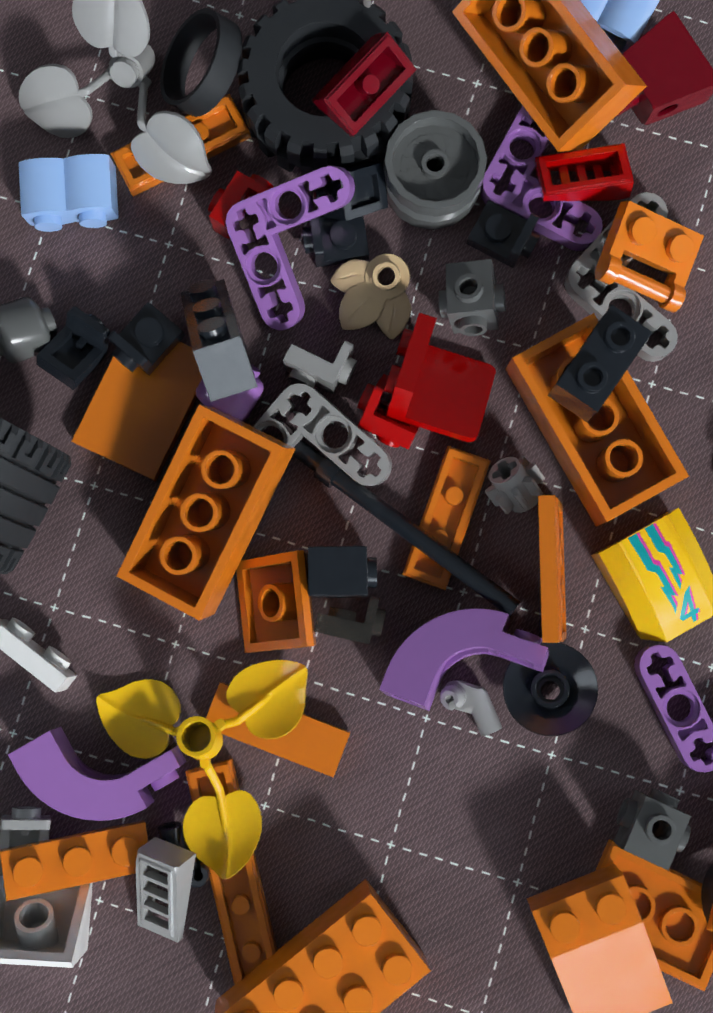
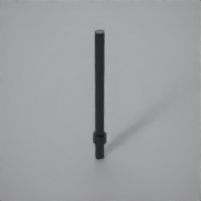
[292,440,520,617]

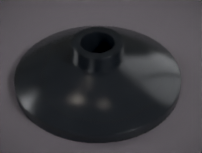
[503,642,598,737]

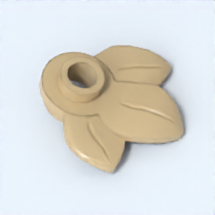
[330,253,412,339]

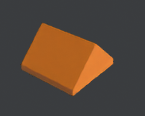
[236,550,316,653]

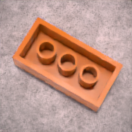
[452,0,647,152]
[505,313,689,527]
[116,404,296,621]
[215,879,431,1013]

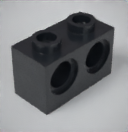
[548,305,653,422]
[308,546,377,598]

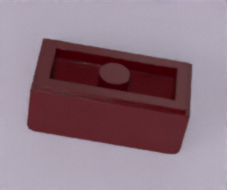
[312,32,417,136]

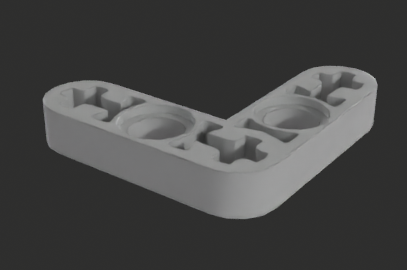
[564,192,678,362]
[253,383,392,486]

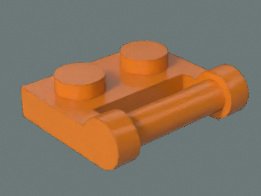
[594,201,704,313]

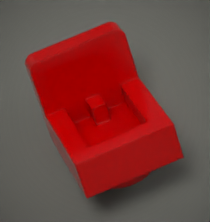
[208,170,279,239]
[357,374,420,450]

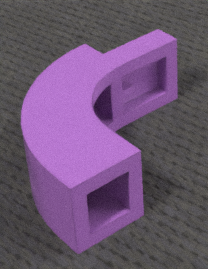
[379,609,549,711]
[8,727,187,821]

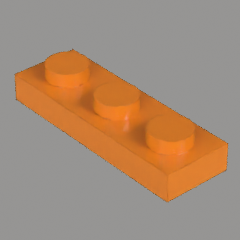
[0,820,148,901]

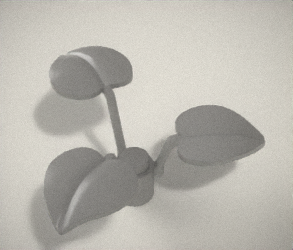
[18,0,212,184]

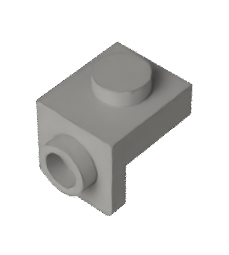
[283,341,358,394]
[0,806,51,876]

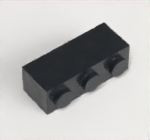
[180,279,258,402]

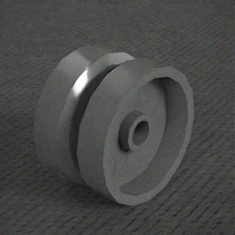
[384,110,487,230]

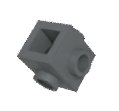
[439,259,506,336]
[614,788,691,871]

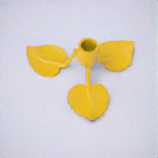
[96,660,308,879]

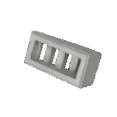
[136,837,196,943]

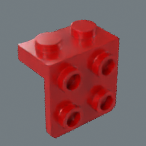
[384,313,496,442]

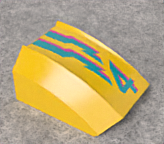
[591,507,713,642]

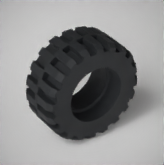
[237,0,413,175]

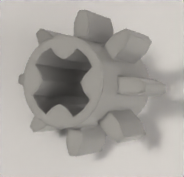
[485,456,545,514]

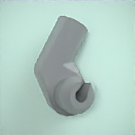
[440,680,503,736]

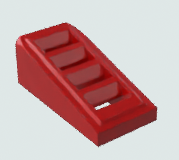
[534,143,634,201]

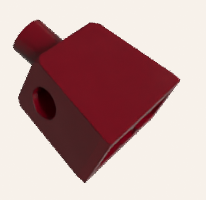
[615,11,713,125]

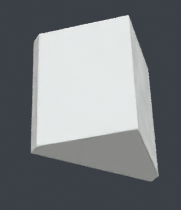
[0,876,93,968]

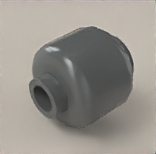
[0,297,57,363]

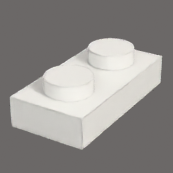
[0,617,78,692]

